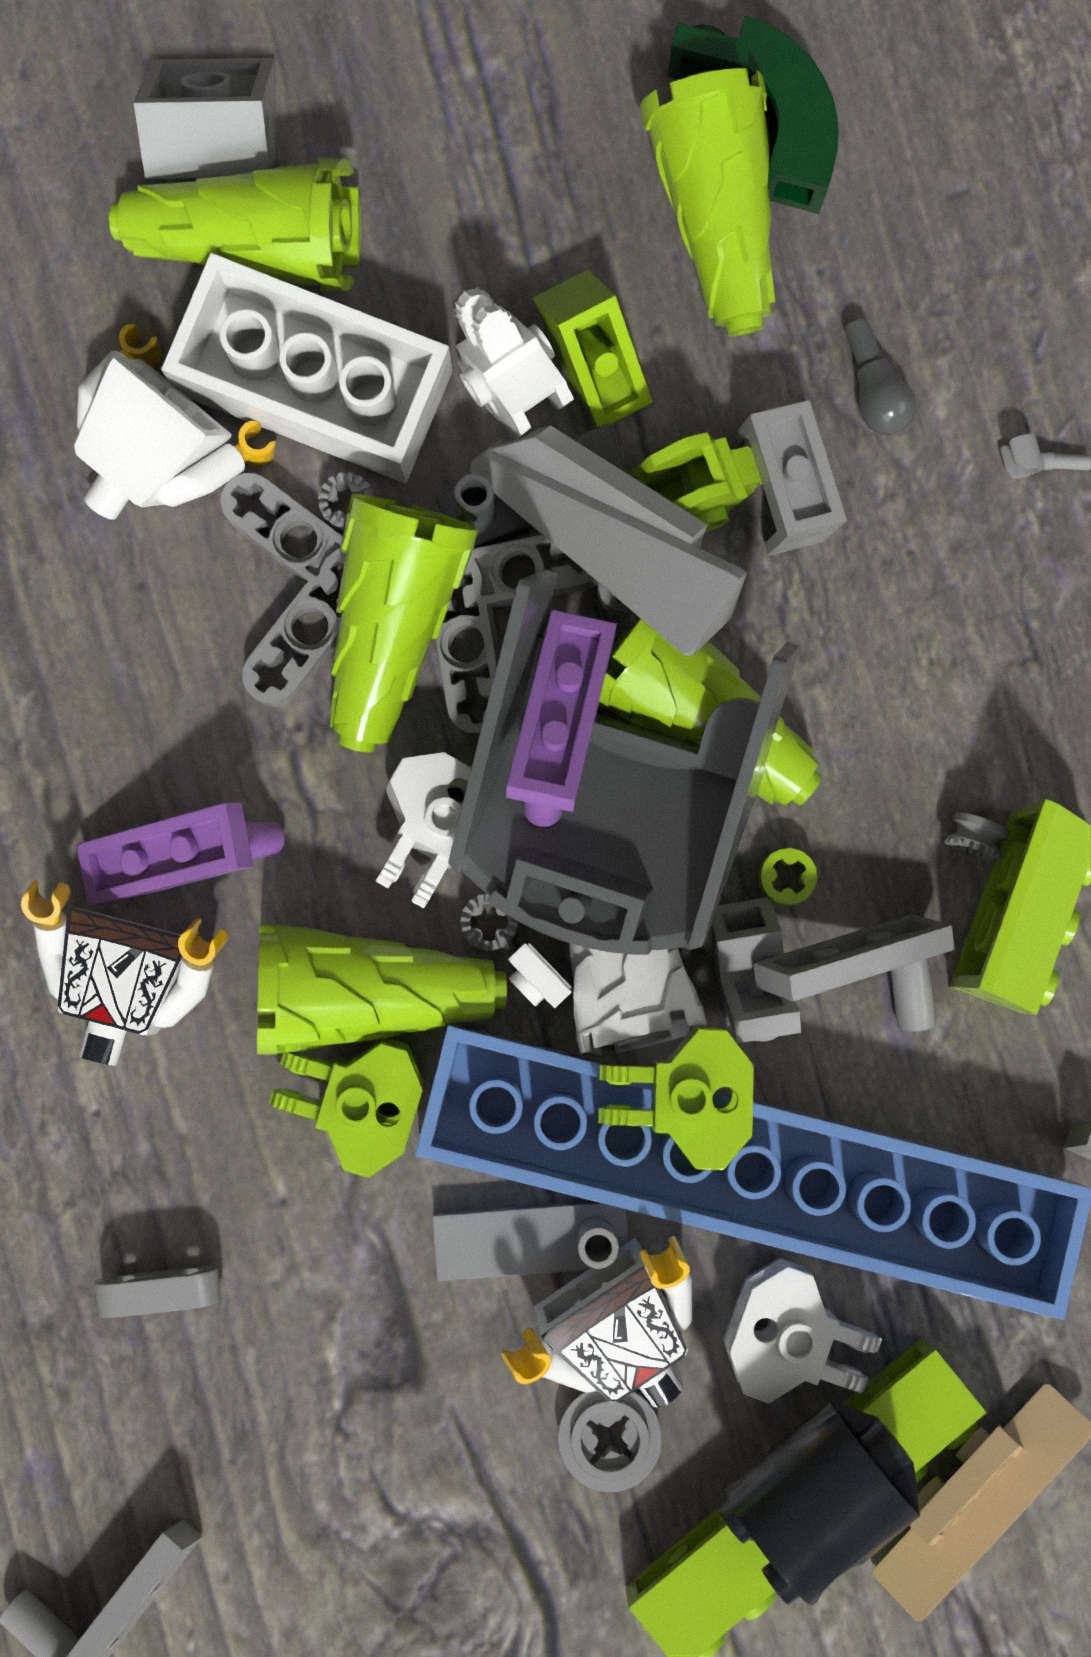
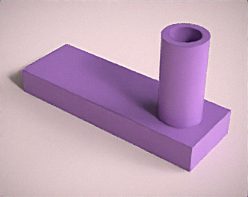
[506,610,617,827]
[76,802,284,907]

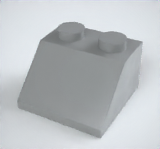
[133,58,276,183]

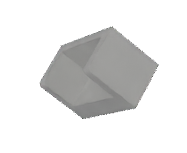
[732,400,847,556]

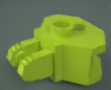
[629,432,762,533]
[598,1027,754,1170]
[269,1038,424,1178]

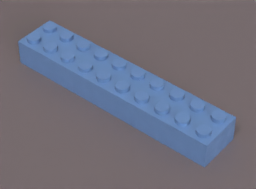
[415,1024,1091,1320]

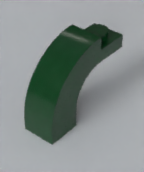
[667,16,839,214]

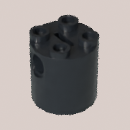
[718,1400,920,1606]

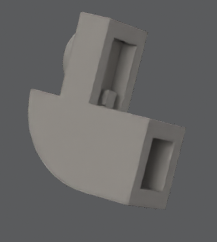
[711,897,801,1043]

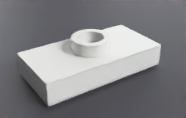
[508,944,572,1008]

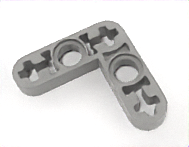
[220,473,346,708]
[436,535,599,736]

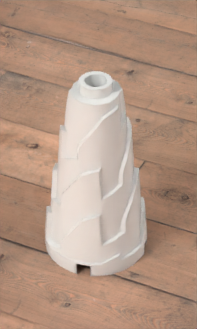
[569,943,707,1057]

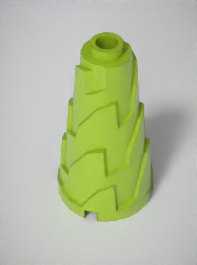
[640,68,775,337]
[109,157,361,292]
[330,494,479,753]
[598,616,823,806]
[257,923,507,1055]

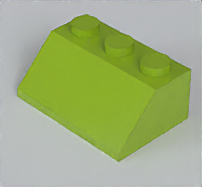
[949,799,1091,1015]

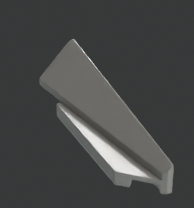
[470,425,747,656]

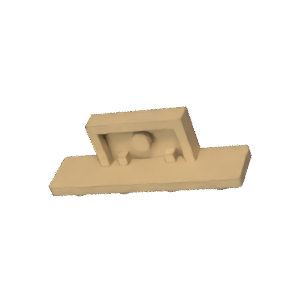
[873,1384,1091,1622]

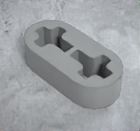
[95,1266,221,1318]

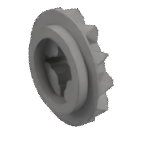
[558,1390,662,1492]

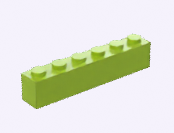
[625,1337,987,1657]

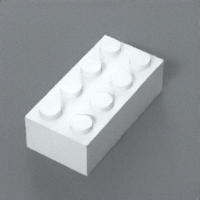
[161,253,453,484]

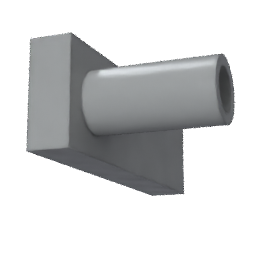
[753,914,954,1031]
[433,1201,629,1282]
[0,1520,203,1657]

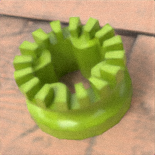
[757,848,818,906]

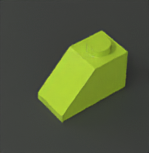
[533,269,653,428]

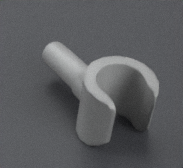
[1000,433,1091,479]

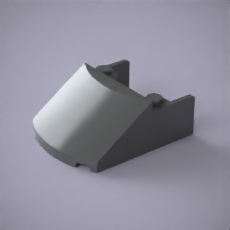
[448,570,800,955]

